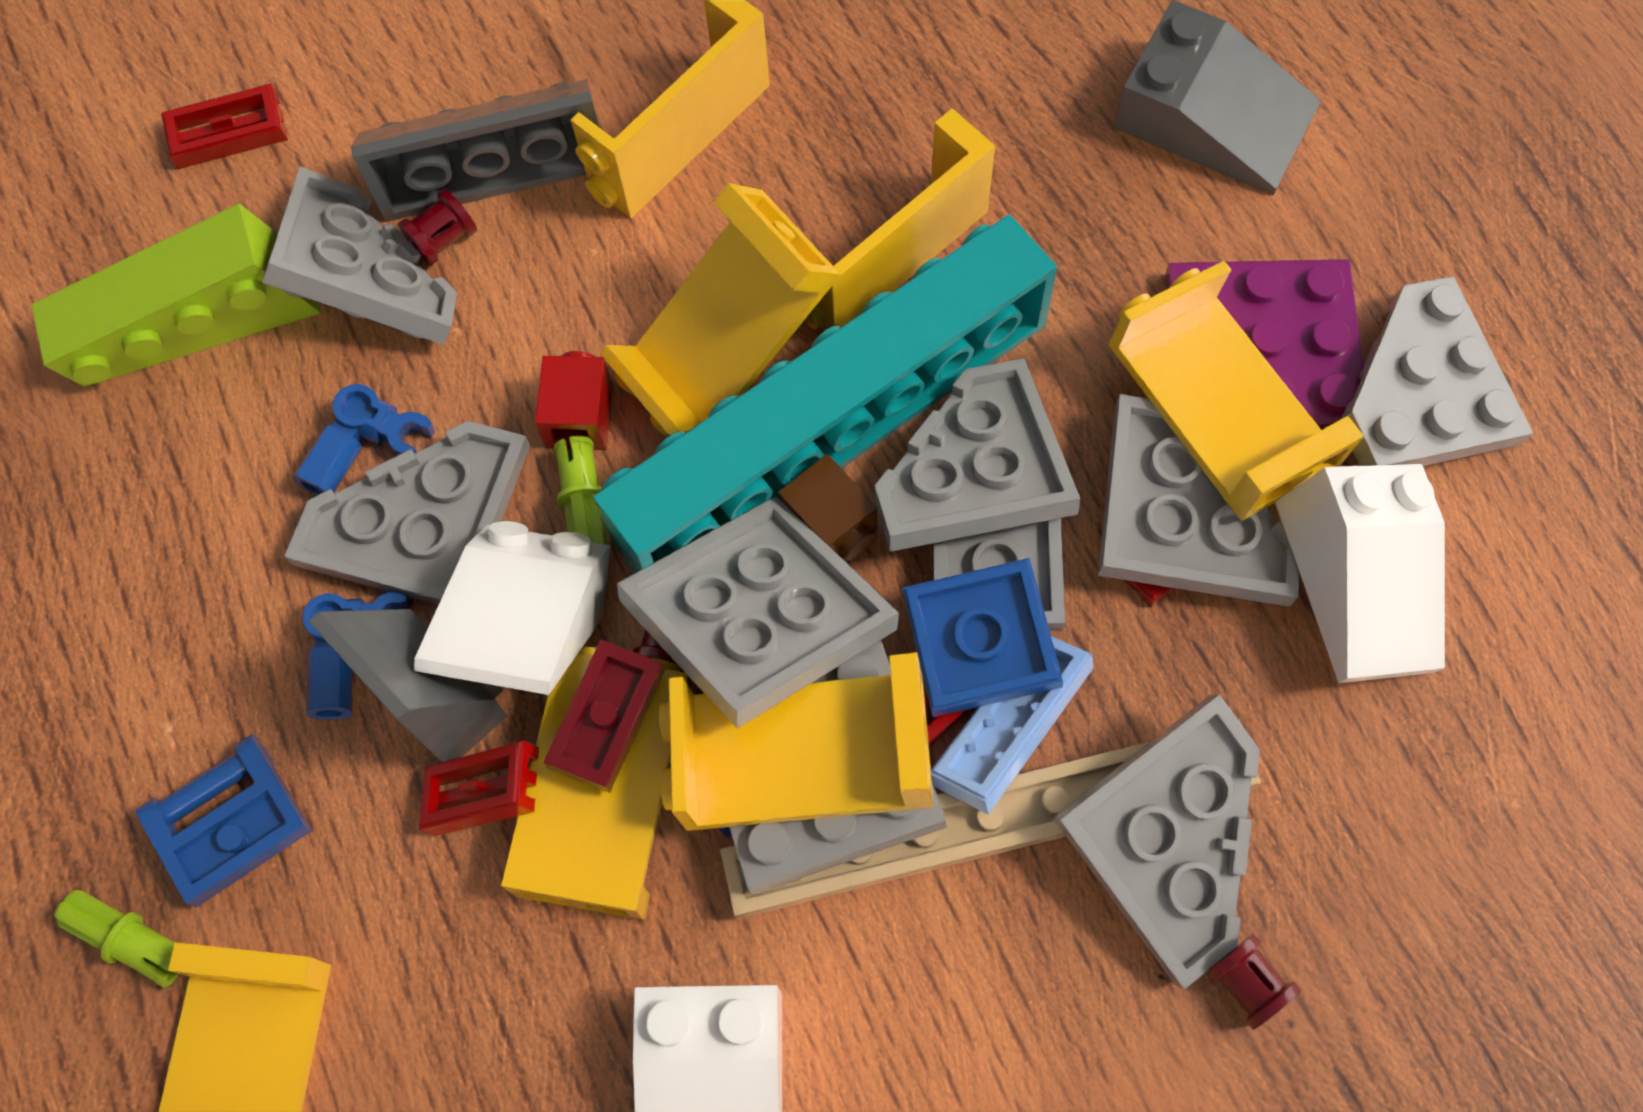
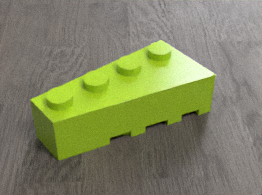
[31,203,321,387]

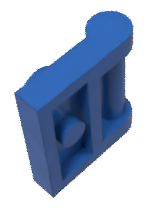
[136,734,313,908]

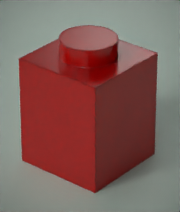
[535,351,613,450]

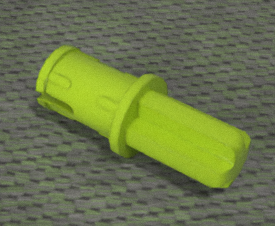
[553,436,608,545]
[54,890,180,988]

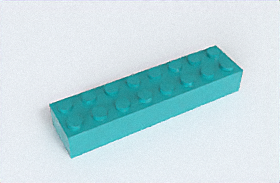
[593,214,1058,573]

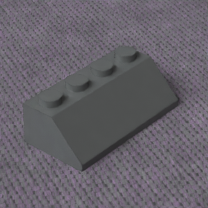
[351,79,600,222]

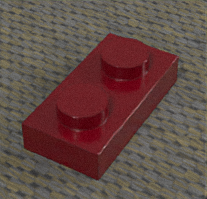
[543,639,665,793]

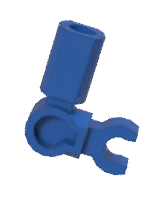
[292,384,435,496]
[302,592,411,721]

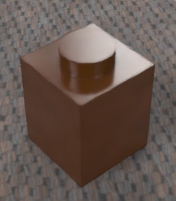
[778,454,877,561]

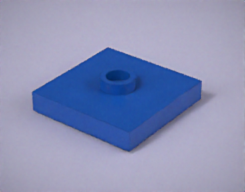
[902,558,1063,717]

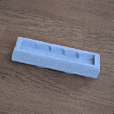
[931,636,1094,815]

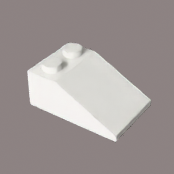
[1275,464,1445,683]
[414,521,610,695]
[633,985,782,1112]

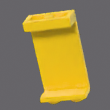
[571,0,770,219]
[803,108,995,331]
[600,183,841,437]
[1108,261,1364,521]
[501,647,694,921]
[659,653,934,831]
[159,942,331,1112]

